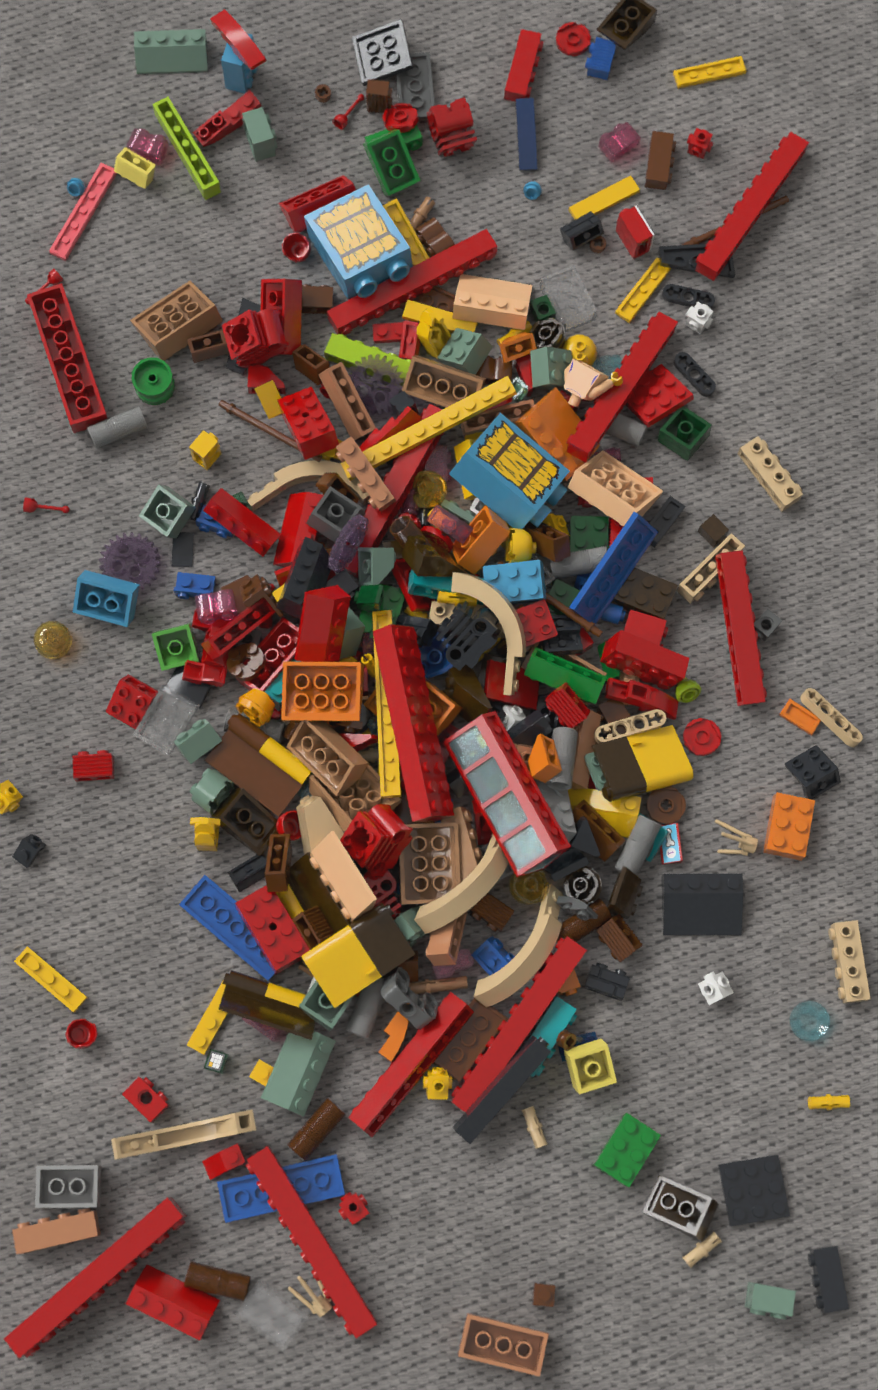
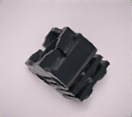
[436,601,501,671]

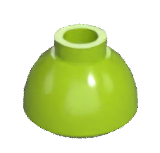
[675,677,702,703]

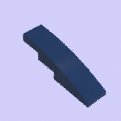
[516,98,537,171]

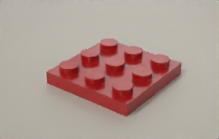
[625,364,694,428]

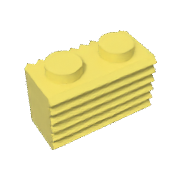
[114,148,156,189]

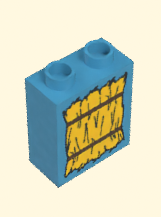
[304,184,413,300]
[449,413,569,529]

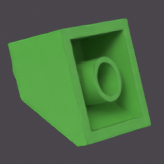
[152,623,199,671]

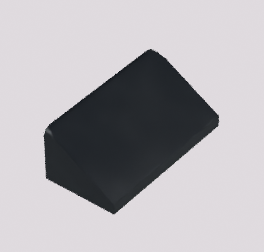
[227,854,266,892]

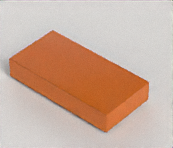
[779,699,821,736]

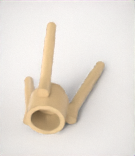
[715,819,758,856]
[288,1276,332,1317]

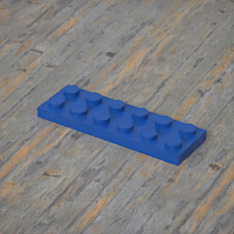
[569,512,658,626]
[179,875,275,982]
[217,1154,345,1223]

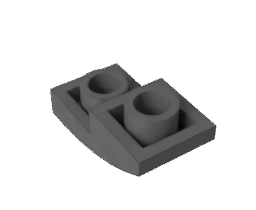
[556,896,598,920]

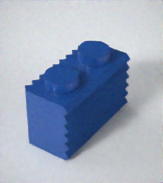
[585,37,616,80]

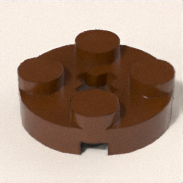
[227,643,266,681]
[646,786,686,825]

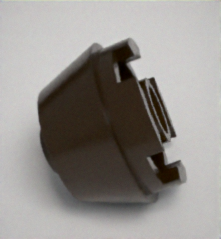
[530,318,565,349]
[564,866,602,905]

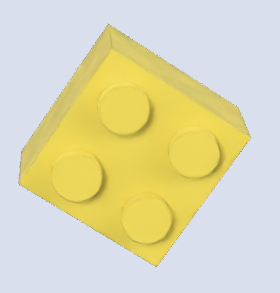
[564,1039,617,1094]

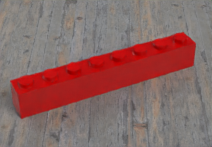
[715,550,767,706]
[348,992,474,1137]

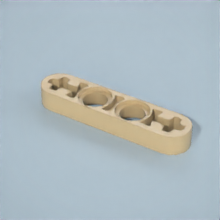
[800,688,863,747]
[594,709,666,744]

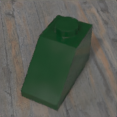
[354,585,384,613]

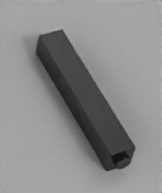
[446,709,553,799]
[453,1036,551,1144]

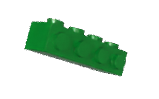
[524,647,607,704]

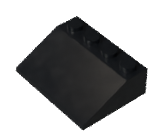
[661,874,743,936]

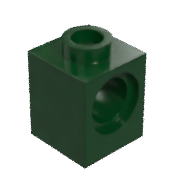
[529,294,556,322]

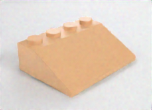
[452,274,532,330]
[568,450,663,527]
[309,830,377,922]

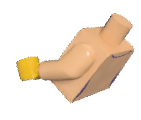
[564,353,623,407]

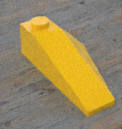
[568,788,642,838]

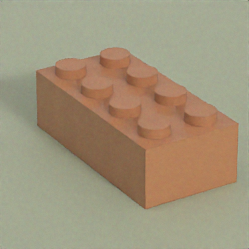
[458,1313,549,1377]

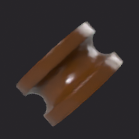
[315,84,331,103]
[589,236,606,254]
[556,1030,576,1050]

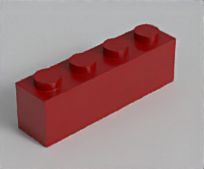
[504,29,544,102]
[203,488,281,557]
[201,597,275,659]

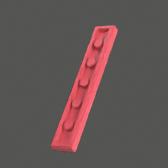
[49,163,117,261]

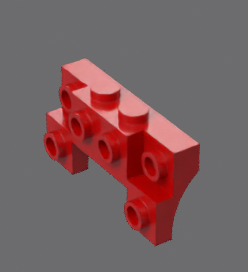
[182,608,236,687]

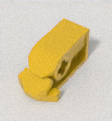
[416,308,451,359]
[190,817,221,851]

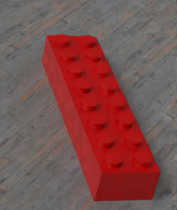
[27,283,108,433]

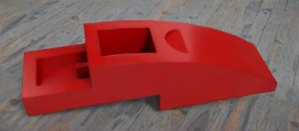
[193,90,262,147]
[605,678,679,720]

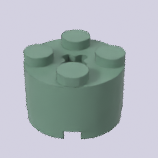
[190,768,235,815]

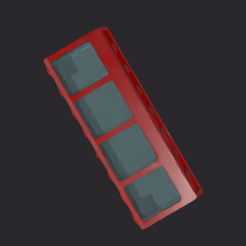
[443,711,571,877]

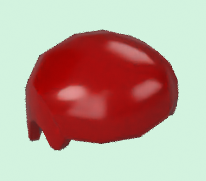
[282,232,311,263]
[276,810,301,841]
[65,1019,98,1049]

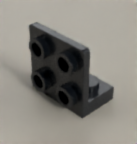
[785,745,841,800]

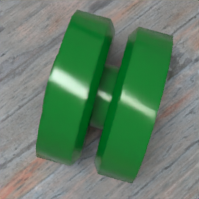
[131,358,175,405]

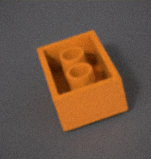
[452,505,511,575]
[763,792,815,860]

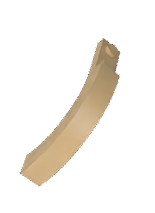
[247,460,371,512]
[451,572,526,695]
[414,835,509,934]
[474,884,563,1007]
[111,1110,256,1160]

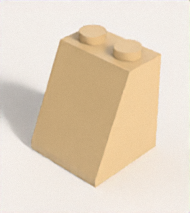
[296,795,344,854]

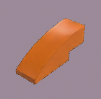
[379,1003,410,1063]

